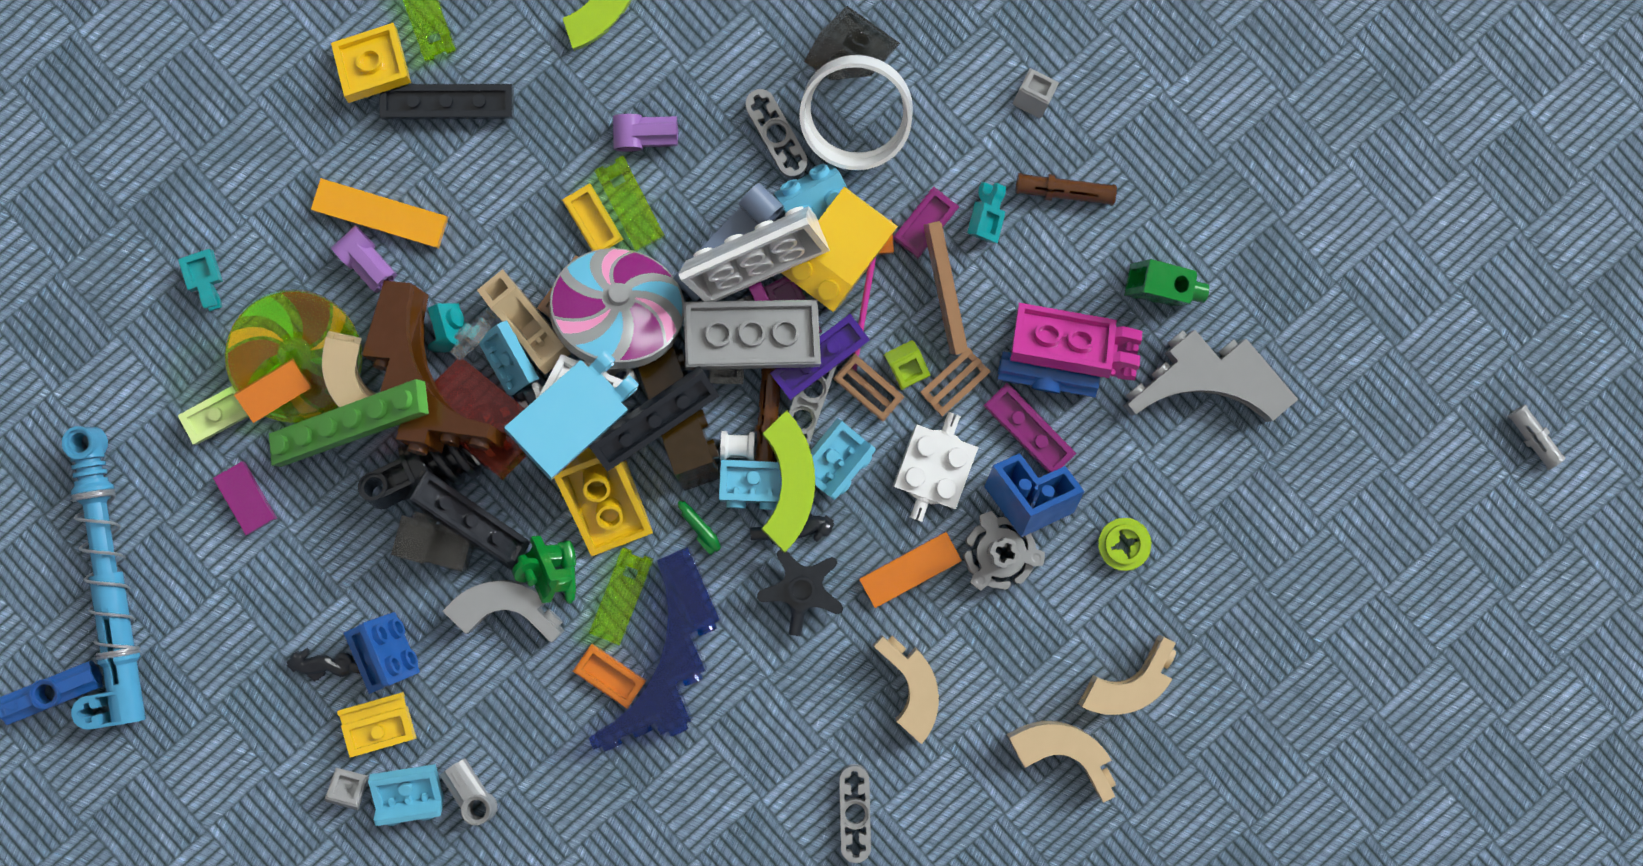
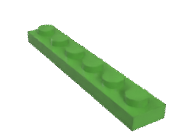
[269,379,429,467]

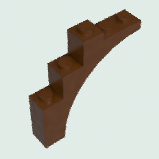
[362,280,507,456]

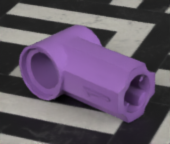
[613,114,678,152]
[331,225,398,293]

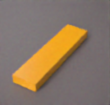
[311,178,448,249]

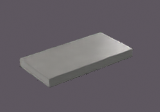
[683,300,821,370]

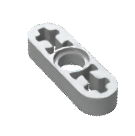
[745,89,807,178]
[839,764,871,863]

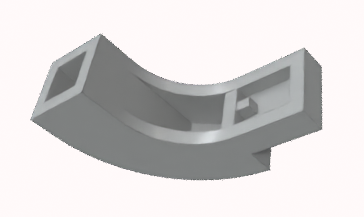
[442,580,564,643]

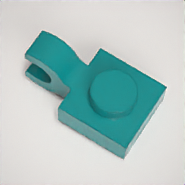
[967,182,1006,243]
[178,249,223,312]

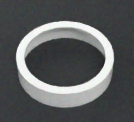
[800,55,913,170]

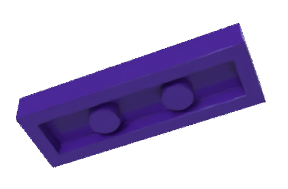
[770,314,870,401]

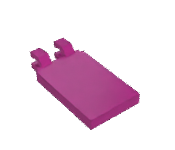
[1010,303,1142,381]

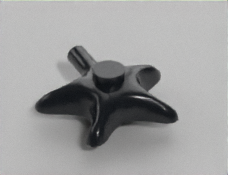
[757,550,843,636]

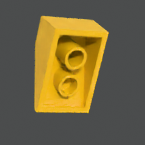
[781,187,898,312]
[554,447,653,557]

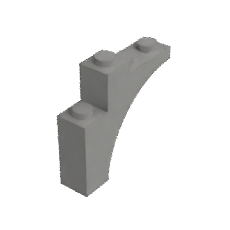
[1123,330,1298,422]

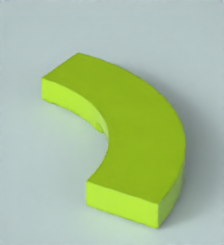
[562,0,631,51]
[761,411,815,553]

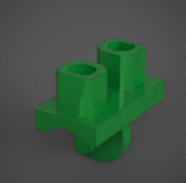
[512,536,573,603]

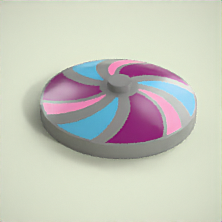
[549,248,684,369]

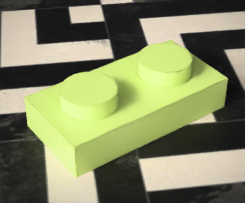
[178,384,249,445]

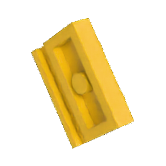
[337,692,416,758]

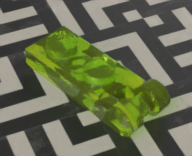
[403,0,457,63]
[594,155,665,252]
[589,547,654,645]

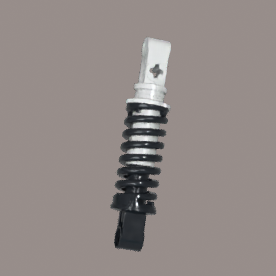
[358,368,638,509]

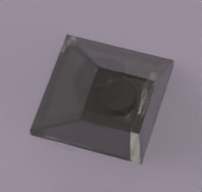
[804,6,900,80]

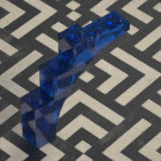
[589,546,722,752]

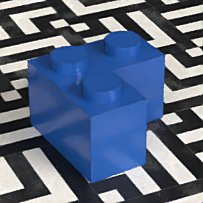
[984,453,1084,538]

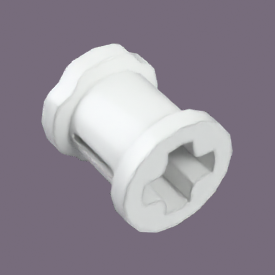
[720,431,755,461]

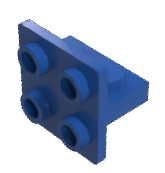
[344,612,420,694]

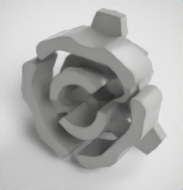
[963,511,1045,591]

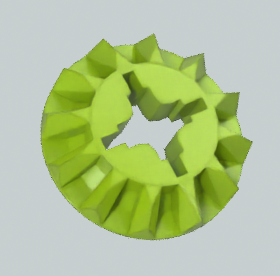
[1098,518,1151,571]

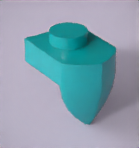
[427,303,468,353]

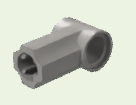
[440,758,497,825]

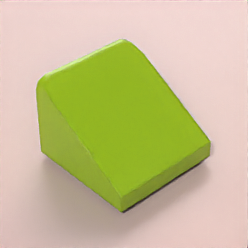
[884,340,931,390]

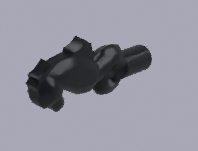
[750,513,835,545]
[286,648,360,682]

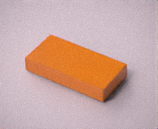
[234,358,311,423]
[572,643,647,709]

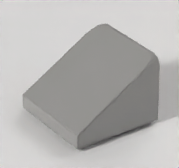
[1013,68,1059,118]

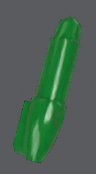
[678,501,721,555]
[558,541,576,604]

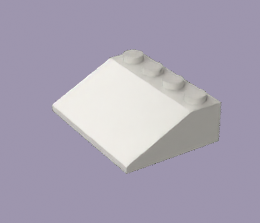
[679,206,830,302]

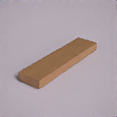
[923,221,968,355]

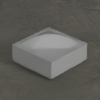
[325,768,369,810]

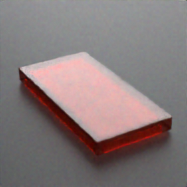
[434,357,527,480]

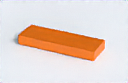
[859,532,962,608]

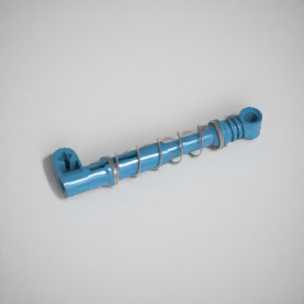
[62,426,146,730]

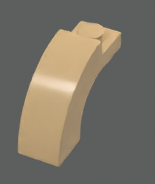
[477,269,571,374]
[873,635,939,744]
[1078,635,1176,715]

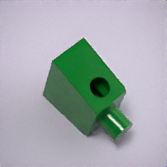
[1124,259,1209,306]

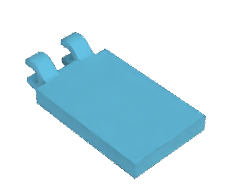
[504,350,639,480]

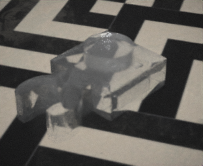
[450,306,498,360]

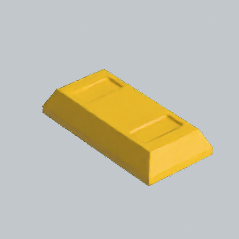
[562,183,624,251]

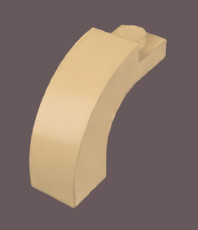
[322,331,377,407]
[1006,721,1116,803]

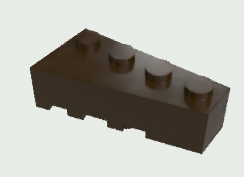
[638,345,720,491]

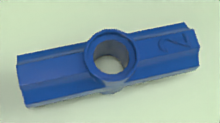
[997,351,1100,398]
[0,660,103,725]

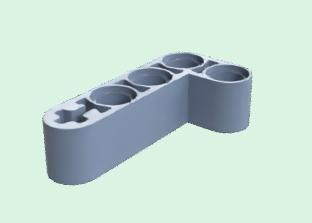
[673,183,785,302]

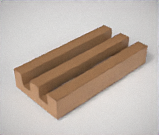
[920,348,991,416]
[833,353,905,421]

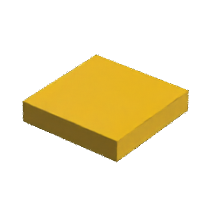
[331,23,411,103]

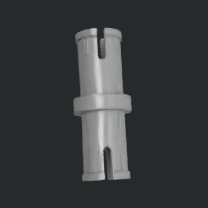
[1508,404,1566,470]

